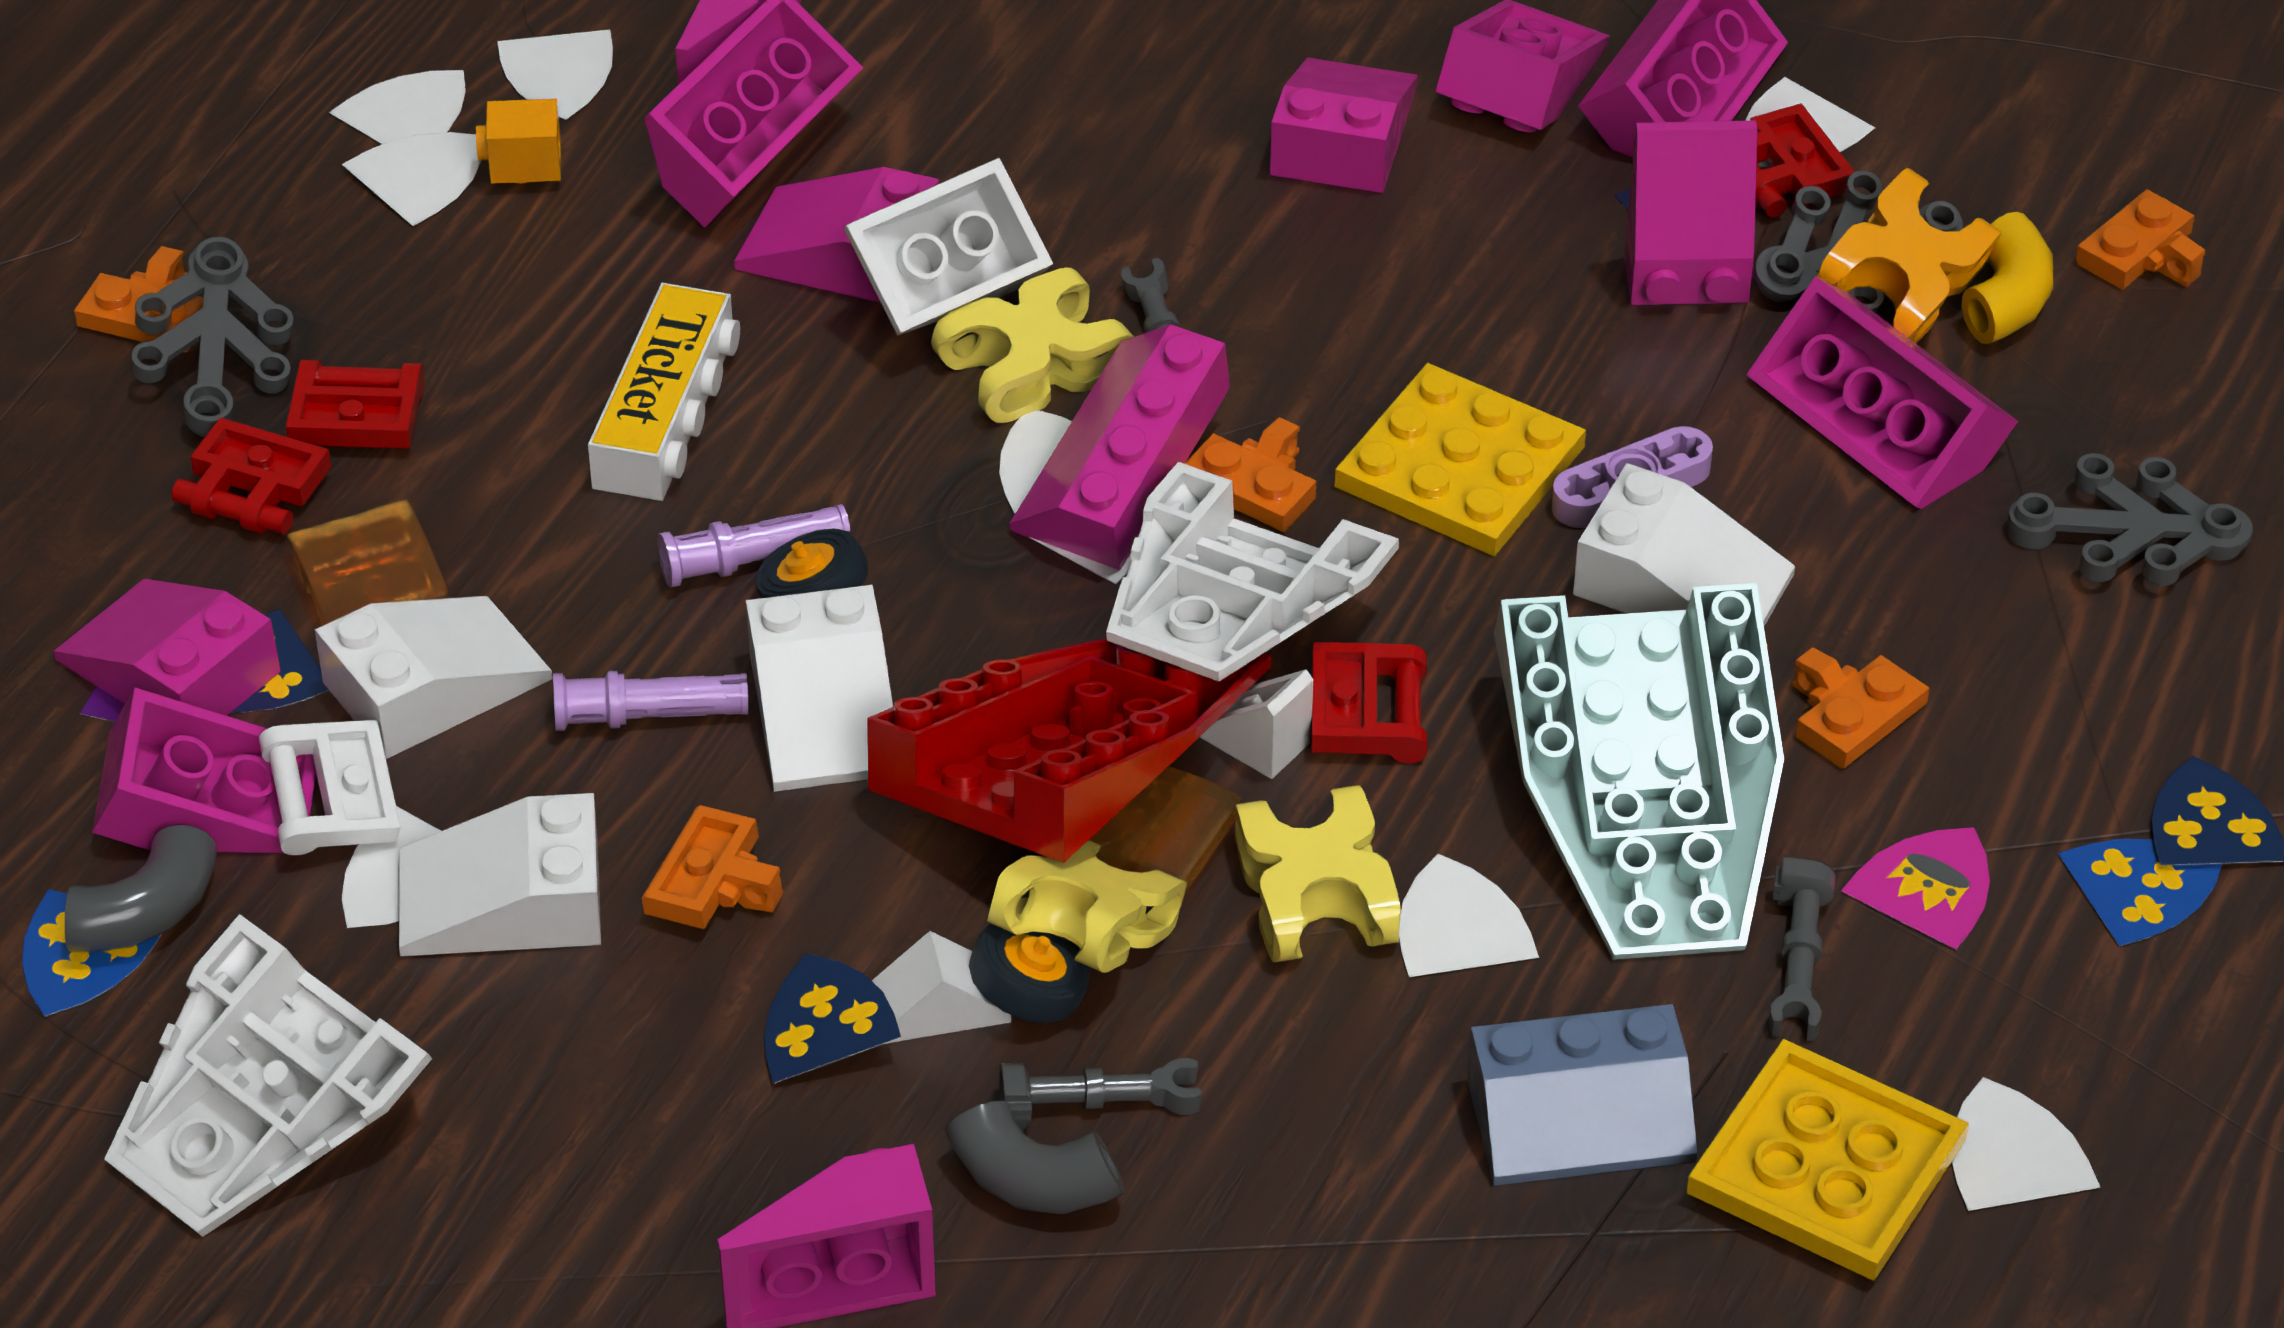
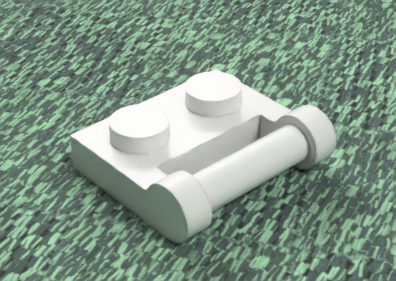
[259,720,401,855]

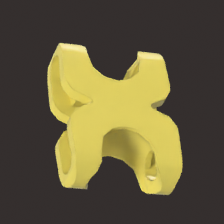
[931,267,1134,423]
[1235,785,1401,962]
[987,840,1187,973]

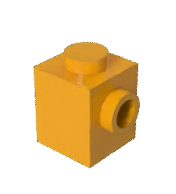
[476,98,561,184]

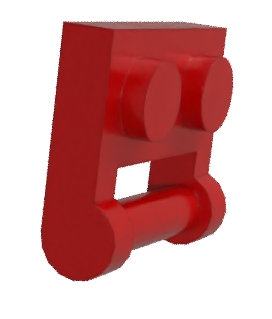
[286,359,425,449]
[1311,642,1428,764]

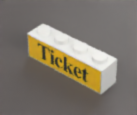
[588,283,740,501]

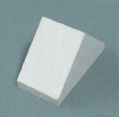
[1200,669,1313,779]
[872,931,1011,1044]

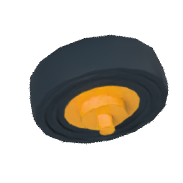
[755,528,868,599]
[968,924,1090,1024]

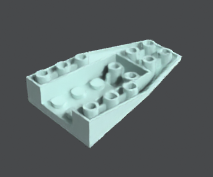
[1494,583,1784,960]

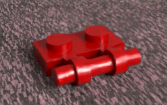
[1750,103,1855,218]
[171,417,331,535]

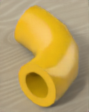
[1962,212,2053,344]

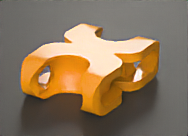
[1817,168,2001,344]

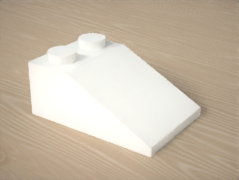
[843,158,1053,335]
[1573,463,1795,626]
[746,585,893,792]
[315,596,553,759]
[399,793,601,956]

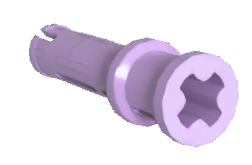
[657,504,850,588]
[553,671,748,731]

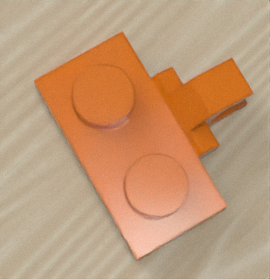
[2075,189,2205,290]
[74,246,204,352]
[1185,417,1317,533]
[1792,647,1930,769]
[641,805,784,929]

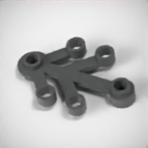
[1754,170,1963,314]
[130,237,294,437]
[2006,453,2253,586]

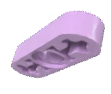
[1552,426,1713,528]

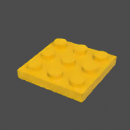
[1334,363,1586,557]
[1687,1039,1969,1281]

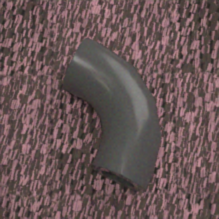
[65,825,218,952]
[945,1101,1125,1214]

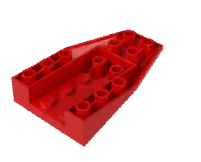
[867,638,1271,863]

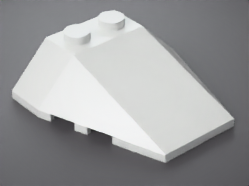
[1106,462,1399,681]
[105,914,432,1237]

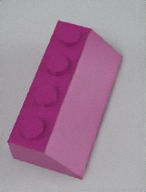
[644,0,863,228]
[1578,0,1788,157]
[1746,276,2019,509]
[1009,324,1230,570]

